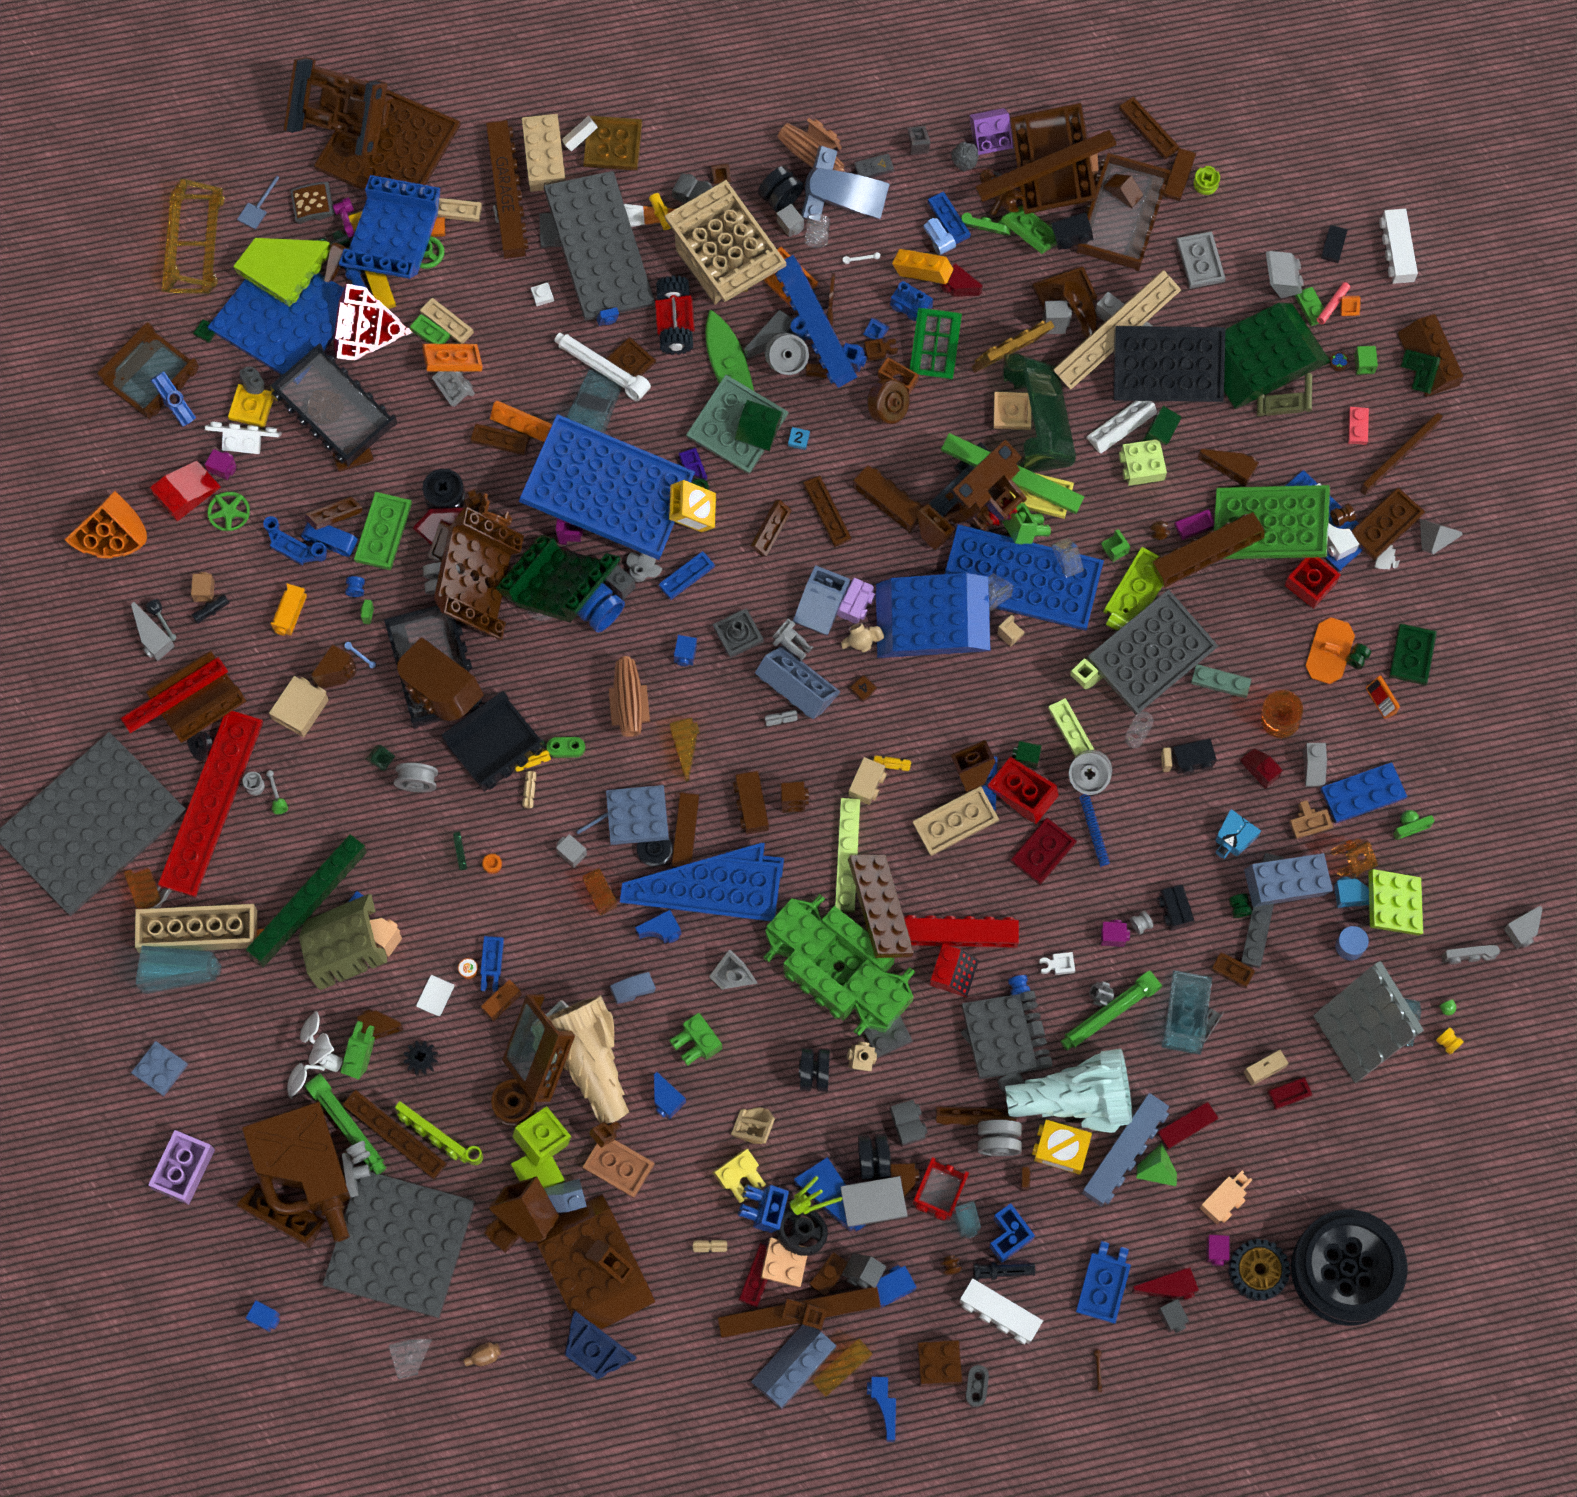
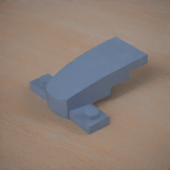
[801,146,889,222]

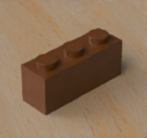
[732,771,769,835]

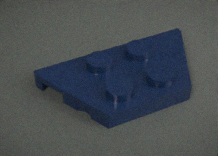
[564,1310,637,1380]

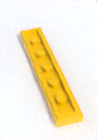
[348,212,396,309]

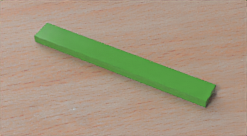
[941,433,1084,514]

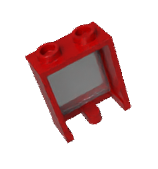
[913,1157,969,1221]

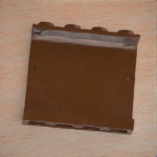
[146,650,247,743]

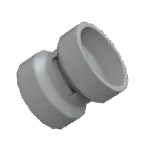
[243,772,265,796]

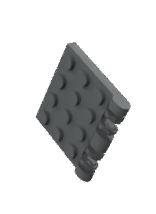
[961,991,1053,1079]

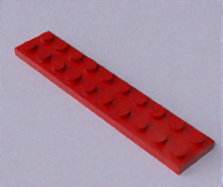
[158,711,263,898]

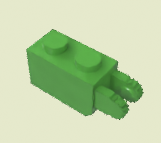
[341,1021,375,1079]

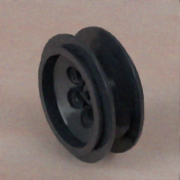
[1291,1209,1408,1326]

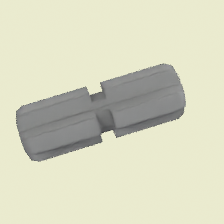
[765,710,798,726]

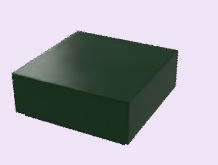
[193,319,215,343]

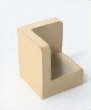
[997,615,1024,647]

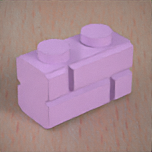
[837,578,876,624]

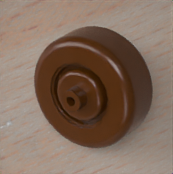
[867,379,910,424]

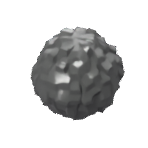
[951,142,979,172]

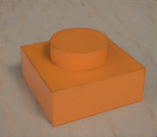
[1340,296,1361,316]

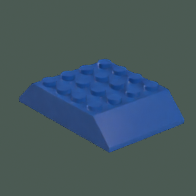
[876,573,991,658]

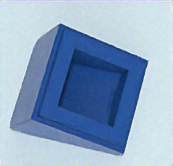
[863,318,890,340]

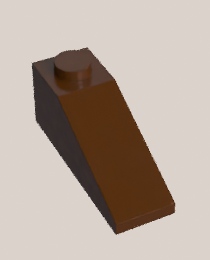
[1198,449,1259,487]

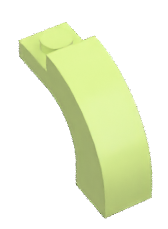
[1071,658,1103,689]

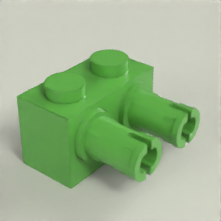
[1002,503,1051,544]
[669,1013,722,1066]

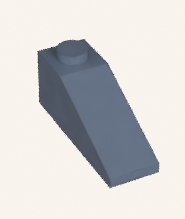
[544,1179,587,1213]

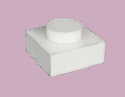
[531,283,554,306]

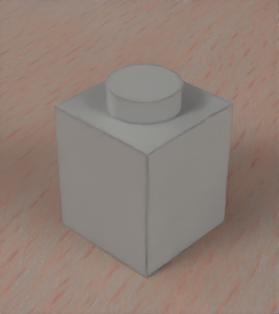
[777,204,804,237]
[556,834,587,868]

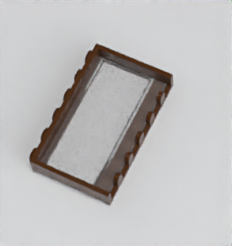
[1075,153,1170,271]

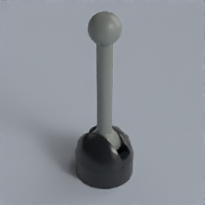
[145,599,176,641]

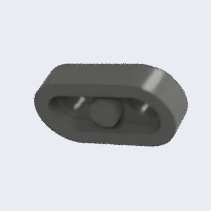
[240,366,264,394]
[966,1365,989,1407]

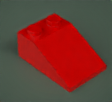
[150,461,221,522]
[987,757,1059,824]

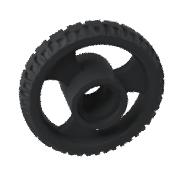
[776,1208,828,1256]

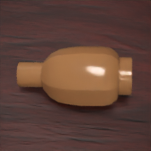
[464,1342,501,1367]

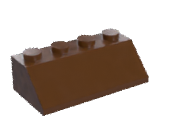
[1397,314,1464,397]

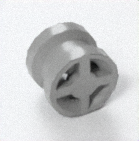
[1130,911,1153,935]
[346,1141,371,1164]

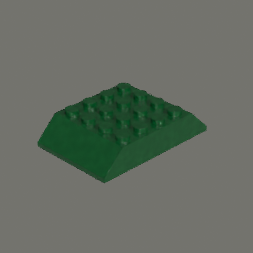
[1224,303,1330,410]

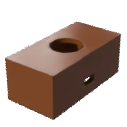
[878,357,919,394]
[481,979,522,1022]

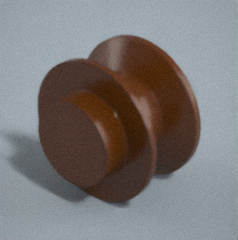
[1150,521,1170,540]
[940,1255,962,1276]

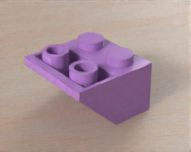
[969,108,1013,155]

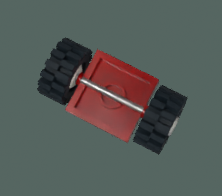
[655,275,695,355]

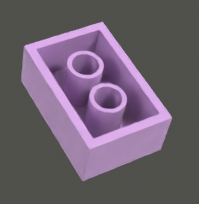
[148,1130,215,1205]

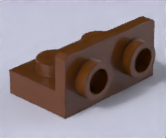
[484,1217,520,1253]

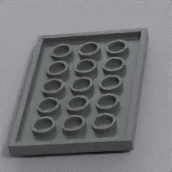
[1086,589,1218,715]

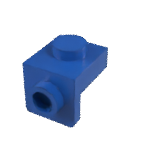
[596,307,619,326]

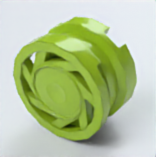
[1193,166,1220,195]

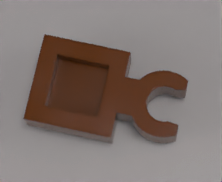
[864,339,898,361]

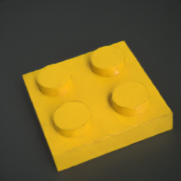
[228,384,274,428]

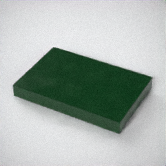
[1389,623,1437,685]

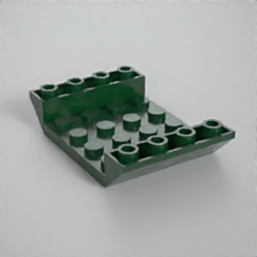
[496,534,621,623]

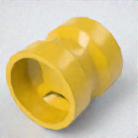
[1436,1027,1464,1055]

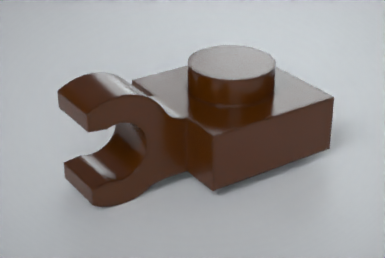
[464,489,483,512]
[589,1121,622,1148]

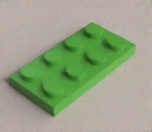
[354,492,412,570]

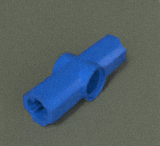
[150,371,196,427]

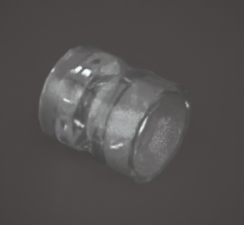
[805,214,830,248]

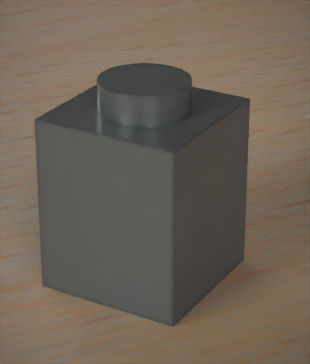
[1158,1299,1189,1333]

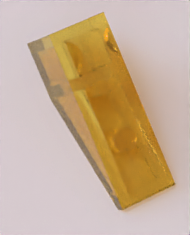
[670,717,700,782]
[812,1339,873,1397]

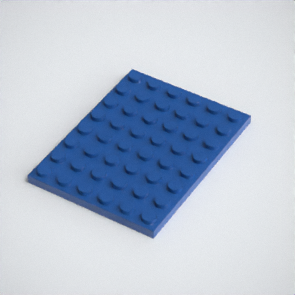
[519,414,695,560]

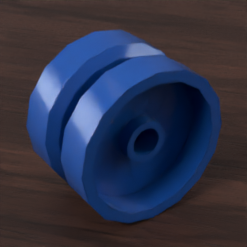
[578,584,625,633]

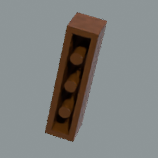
[853,465,923,533]

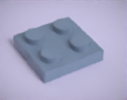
[131,1041,188,1096]

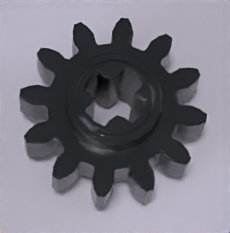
[403,1041,439,1076]

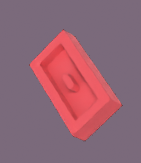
[1348,407,1369,445]

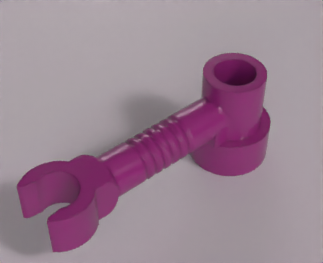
[333,197,355,238]

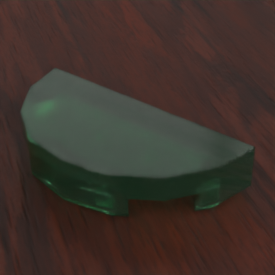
[453,831,467,871]

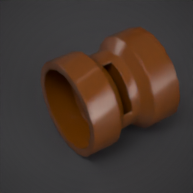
[1330,503,1356,527]

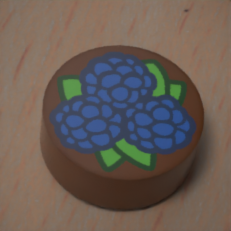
[1330,352,1349,371]

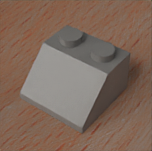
[1266,251,1304,299]

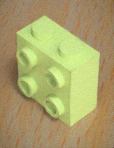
[1119,440,1167,486]

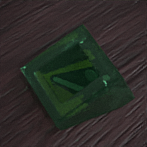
[366,745,395,771]

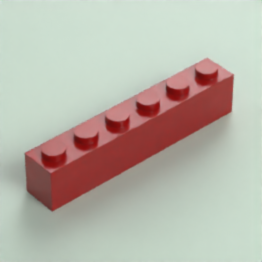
[904,915,1019,948]

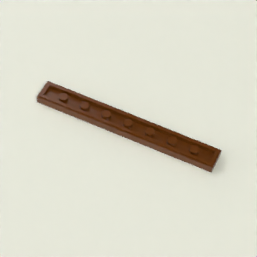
[975,130,1117,202]
[718,1287,881,1338]

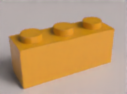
[892,249,953,284]

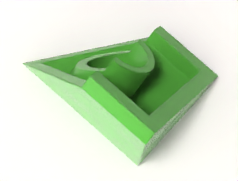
[1136,1143,1177,1186]

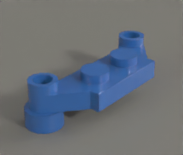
[263,516,327,566]

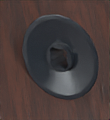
[187,731,212,761]

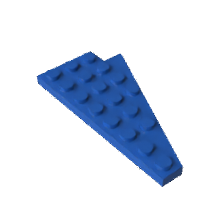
[620,843,782,922]

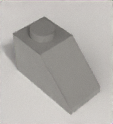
[1303,743,1327,787]
[1504,905,1543,949]

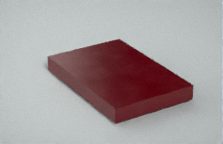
[1010,818,1077,885]

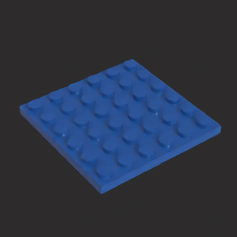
[208,273,344,385]

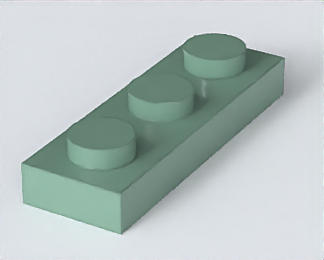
[1191,664,1252,698]

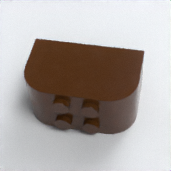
[397,637,484,721]

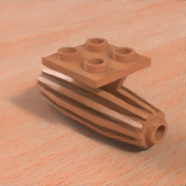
[778,118,845,172]
[609,656,650,737]

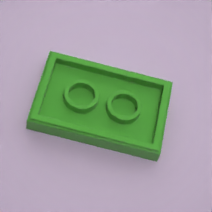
[1001,205,1057,254]

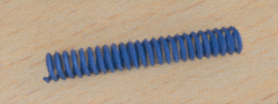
[1079,794,1110,868]

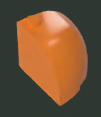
[65,491,147,558]

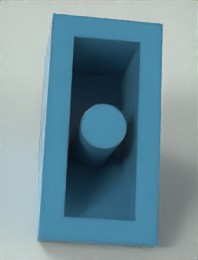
[1334,877,1369,908]

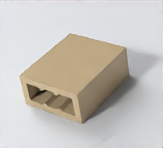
[269,676,329,737]

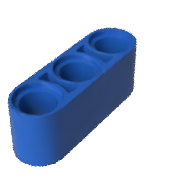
[301,522,358,557]

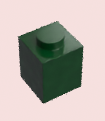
[1012,741,1042,769]

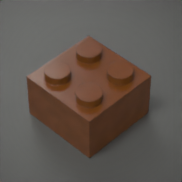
[917,1340,962,1387]

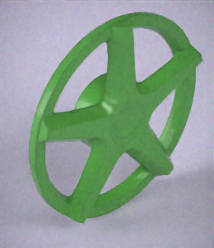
[208,492,250,531]

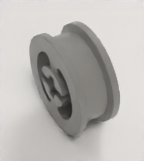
[394,763,438,793]

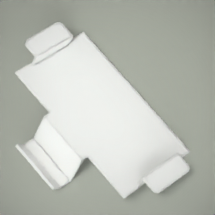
[1375,545,1400,570]

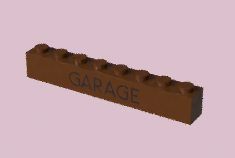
[486,120,529,259]

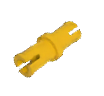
[649,193,671,230]

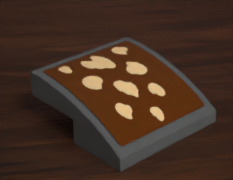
[290,182,334,224]

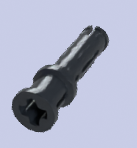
[973,1262,1035,1281]

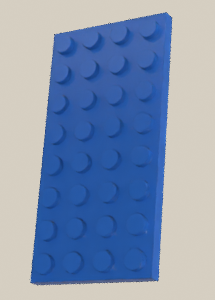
[945,524,1104,631]

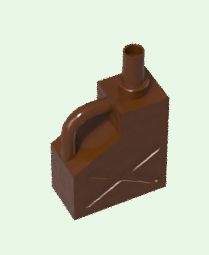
[242,1102,351,1242]

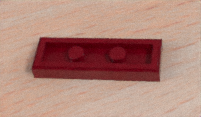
[1157,1102,1219,1150]
[738,1243,768,1308]

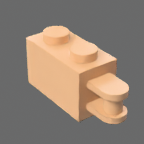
[1200,1170,1252,1225]

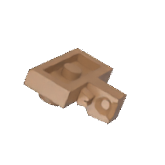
[1289,800,1333,840]

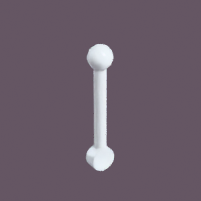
[843,252,880,264]

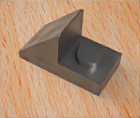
[908,126,930,155]

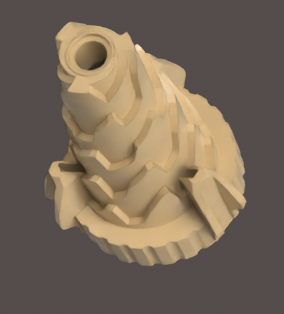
[533,995,629,1124]

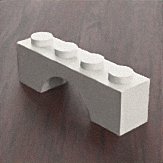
[1317,483,1359,561]

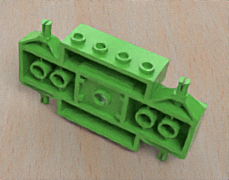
[763,894,915,1036]

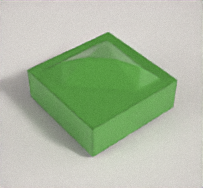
[360,599,374,625]

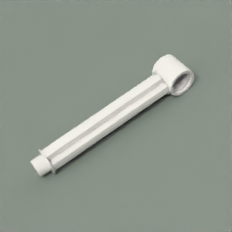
[555,333,651,401]

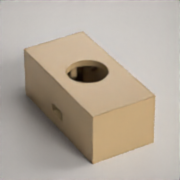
[1244,1050,1288,1086]

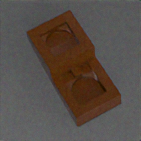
[781,1298,827,1330]

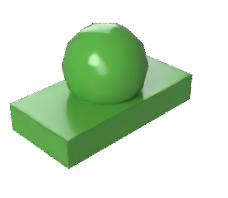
[1393,810,1435,840]

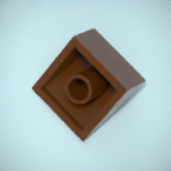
[311,644,356,689]
[951,740,996,792]

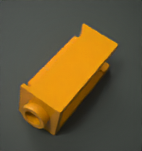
[271,583,307,636]

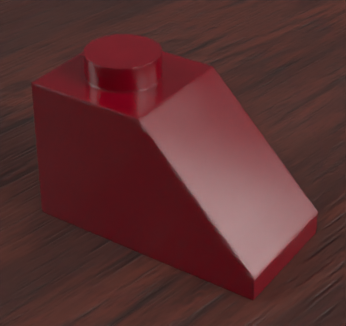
[940,263,983,297]
[1240,748,1283,789]

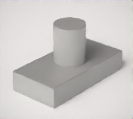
[342,1153,370,1197]

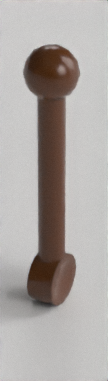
[1094,1349,1102,1392]

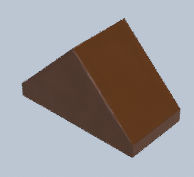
[1104,174,1143,209]

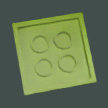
[1368,869,1423,936]

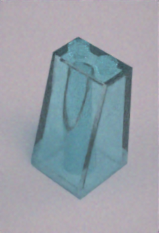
[136,946,221,994]

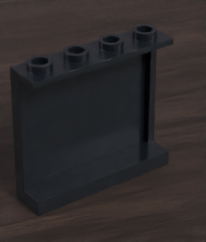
[441,691,546,792]

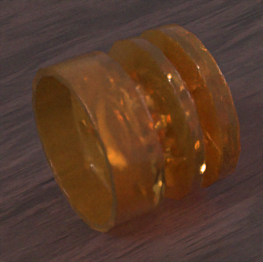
[1261,690,1303,738]

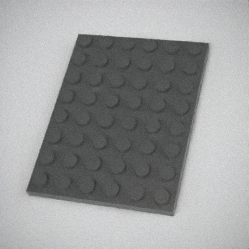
[0,732,187,917]

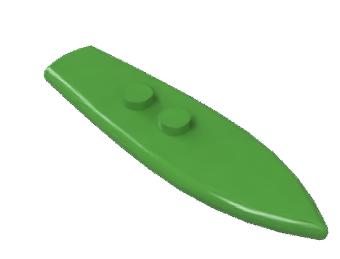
[705,310,754,391]

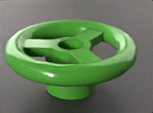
[420,236,444,269]

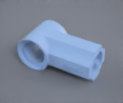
[924,218,956,255]

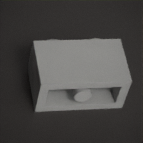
[1042,301,1071,334]

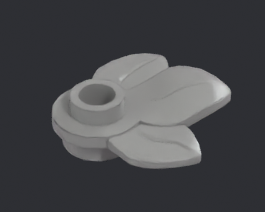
[626,552,662,582]

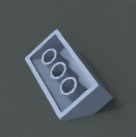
[755,646,840,719]
[751,1325,836,1410]

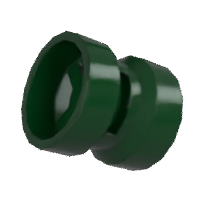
[1345,643,1372,669]
[1228,894,1252,919]

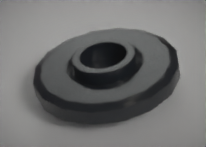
[637,839,673,867]

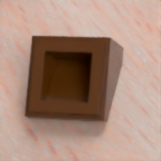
[711,163,731,184]

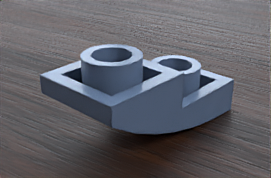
[609,972,656,1004]

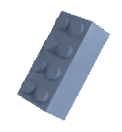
[1244,853,1333,907]

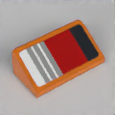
[1366,676,1400,719]

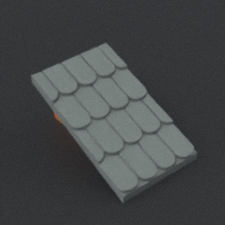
[1313,961,1424,1083]

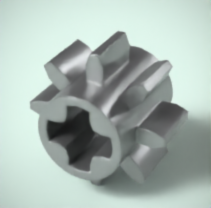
[1089,981,1114,1006]

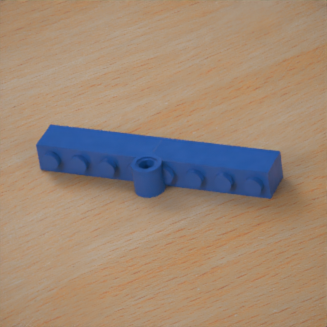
[775,255,857,388]

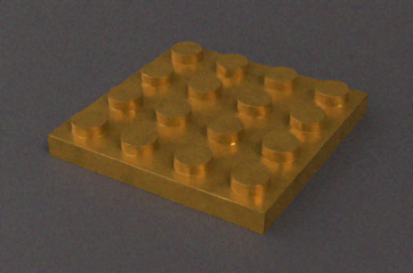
[971,321,1055,373]

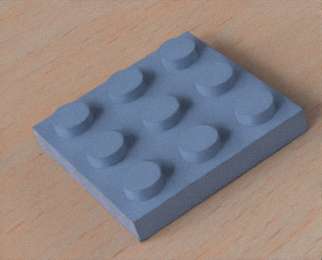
[606,785,669,845]

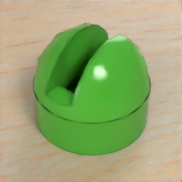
[1439,999,1456,1016]

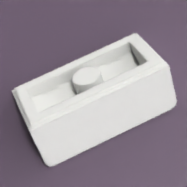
[562,115,598,151]

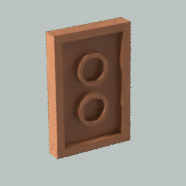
[582,1140,655,1198]

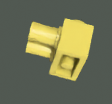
[712,1149,766,1203]

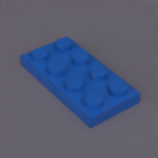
[1320,762,1407,824]

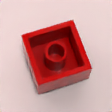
[1284,557,1341,609]

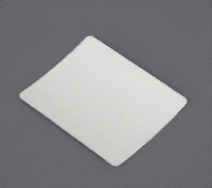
[416,975,455,1016]

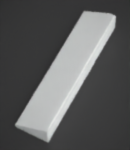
[1086,401,1157,453]

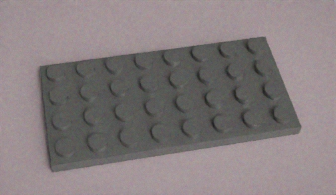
[543,171,655,321]

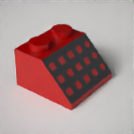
[930,944,979,998]

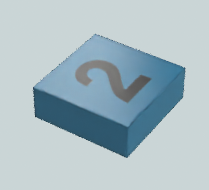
[788,427,810,450]

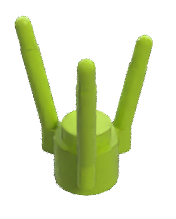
[790,1176,843,1215]

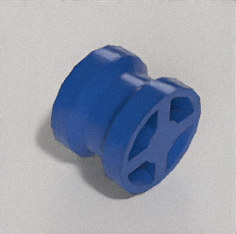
[345,576,365,597]
[1008,975,1030,995]

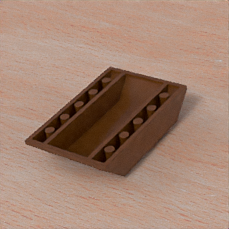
[1010,103,1096,214]
[535,1194,656,1330]

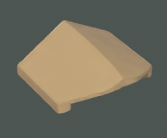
[731,1107,775,1144]

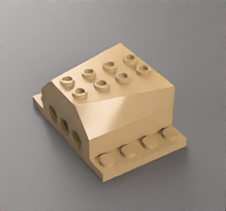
[665,180,786,305]

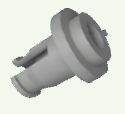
[772,619,813,661]

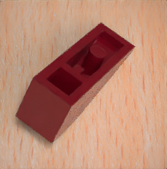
[1131,1267,1199,1301]

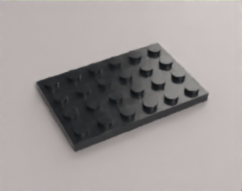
[1113,326,1225,402]

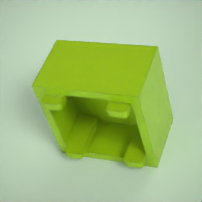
[512,1106,571,1167]

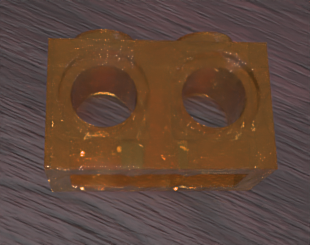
[582,868,618,916]

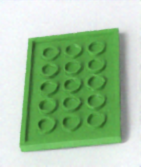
[1214,485,1330,559]

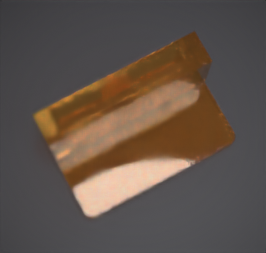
[124,868,161,909]

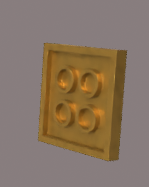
[583,116,642,170]

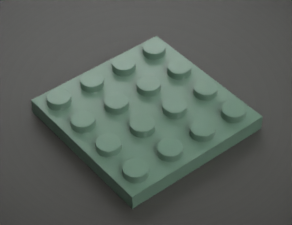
[686,375,789,475]

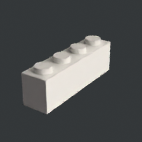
[1379,209,1418,284]
[959,1278,1043,1345]

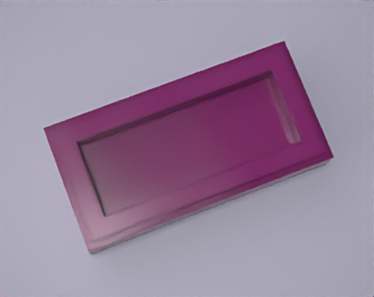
[1174,509,1215,540]

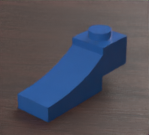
[867,1377,896,1442]

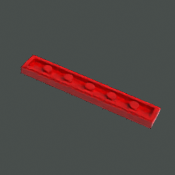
[120,657,228,733]

